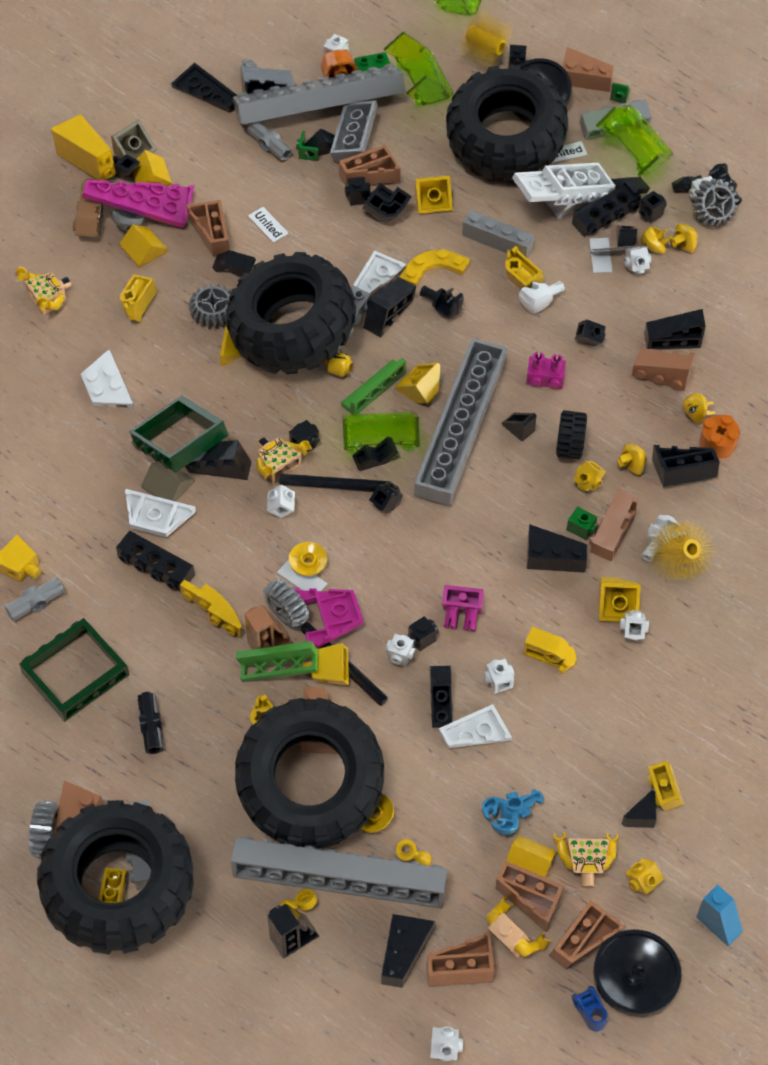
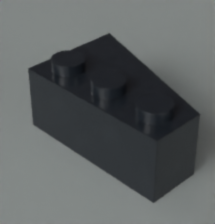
[363,277,416,338]
[644,309,706,350]
[185,440,252,480]
[527,524,587,573]
[267,904,320,959]
[381,914,435,988]

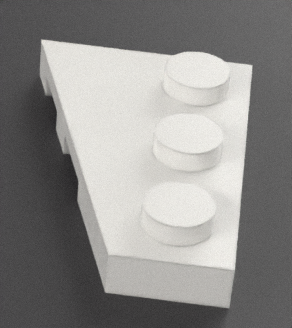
[354,251,406,296]
[439,704,512,748]

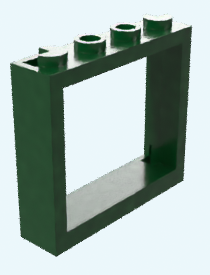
[129,396,229,473]
[19,618,129,722]

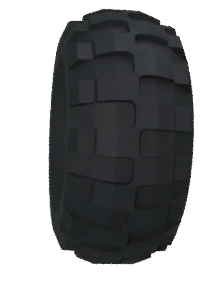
[446,65,568,182]
[226,252,356,375]
[235,698,384,849]
[37,800,194,954]

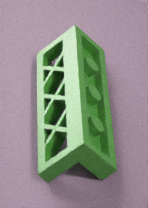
[341,358,406,417]
[236,641,319,682]

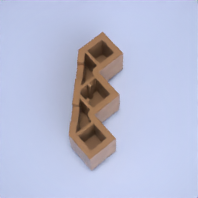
[73,179,108,237]

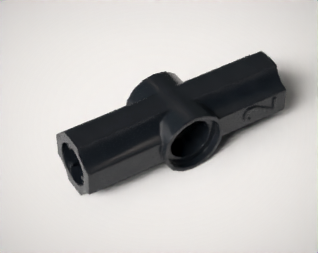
[138,692,163,754]

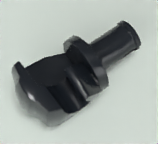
[708,163,742,205]
[419,285,464,319]

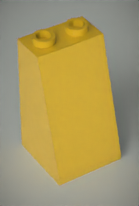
[51,114,116,180]

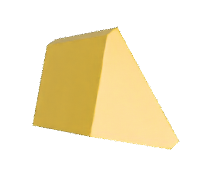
[132,150,172,186]
[415,175,453,214]
[119,224,168,268]
[506,835,557,878]

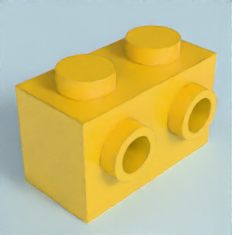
[648,760,684,811]

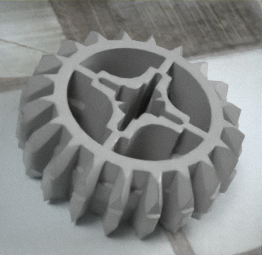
[692,179,739,227]
[189,284,231,329]
[263,579,309,629]
[28,801,59,858]

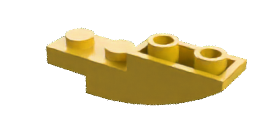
[180,579,243,639]
[98,868,127,903]

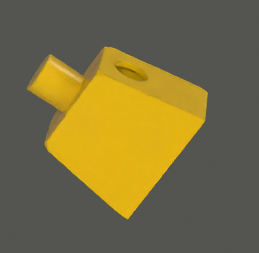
[0,535,41,582]
[302,643,349,685]

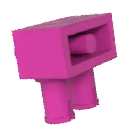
[526,352,566,389]
[442,585,485,631]

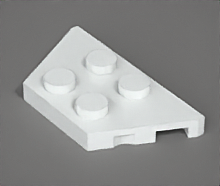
[81,350,133,408]
[125,489,196,537]

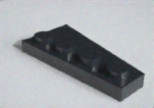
[171,62,237,112]

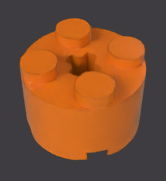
[321,49,357,78]
[699,414,740,459]

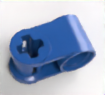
[571,986,607,1032]

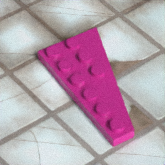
[82,180,194,229]

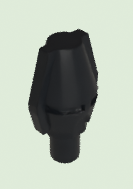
[671,175,702,191]

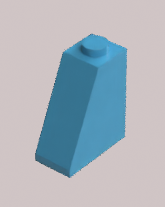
[696,884,743,947]

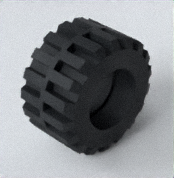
[556,410,587,460]

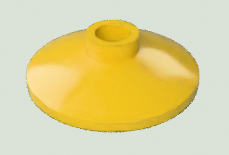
[289,542,328,576]
[361,794,394,833]

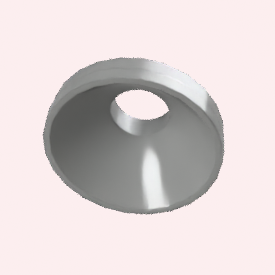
[112,210,144,231]

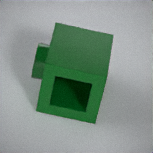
[566,506,598,540]

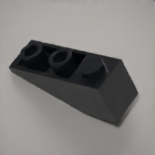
[430,666,452,727]

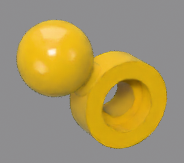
[395,838,432,866]
[280,888,318,911]

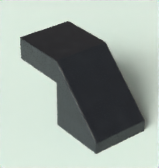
[113,154,140,178]
[611,177,650,194]
[212,250,256,277]
[352,437,398,471]

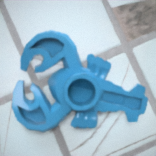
[482,789,544,835]

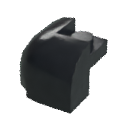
[362,183,412,221]

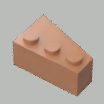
[563,47,614,92]
[186,200,230,256]
[589,489,639,561]
[245,605,293,649]
[426,931,495,986]

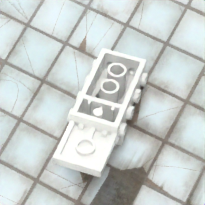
[512,163,616,220]

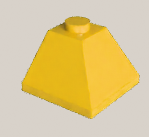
[395,362,440,404]
[598,577,641,622]

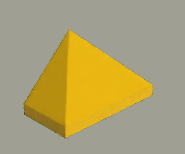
[220,326,241,367]

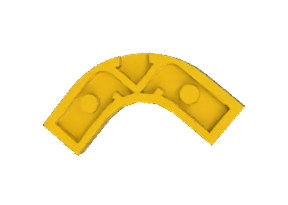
[400,249,470,286]

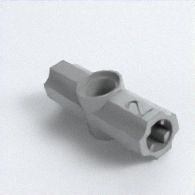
[247,121,292,161]
[4,577,65,621]

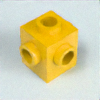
[573,461,606,491]
[625,858,664,895]

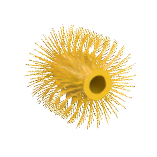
[457,11,514,68]
[646,520,717,580]

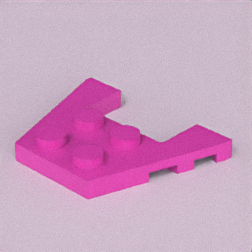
[293,588,363,648]

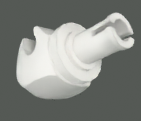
[518,281,565,314]
[641,515,679,562]

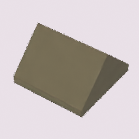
[111,119,156,159]
[141,462,195,501]

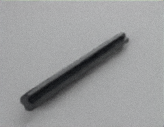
[279,474,391,491]
[301,622,388,706]

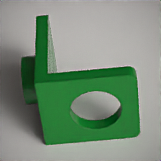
[610,82,630,103]
[296,131,318,161]

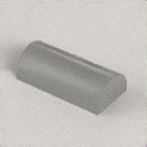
[330,101,378,163]

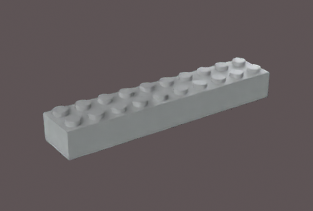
[233,64,406,124]
[414,338,507,506]
[231,837,447,909]

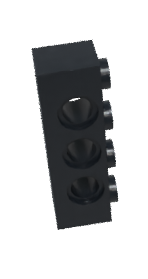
[572,184,641,237]
[116,530,195,592]

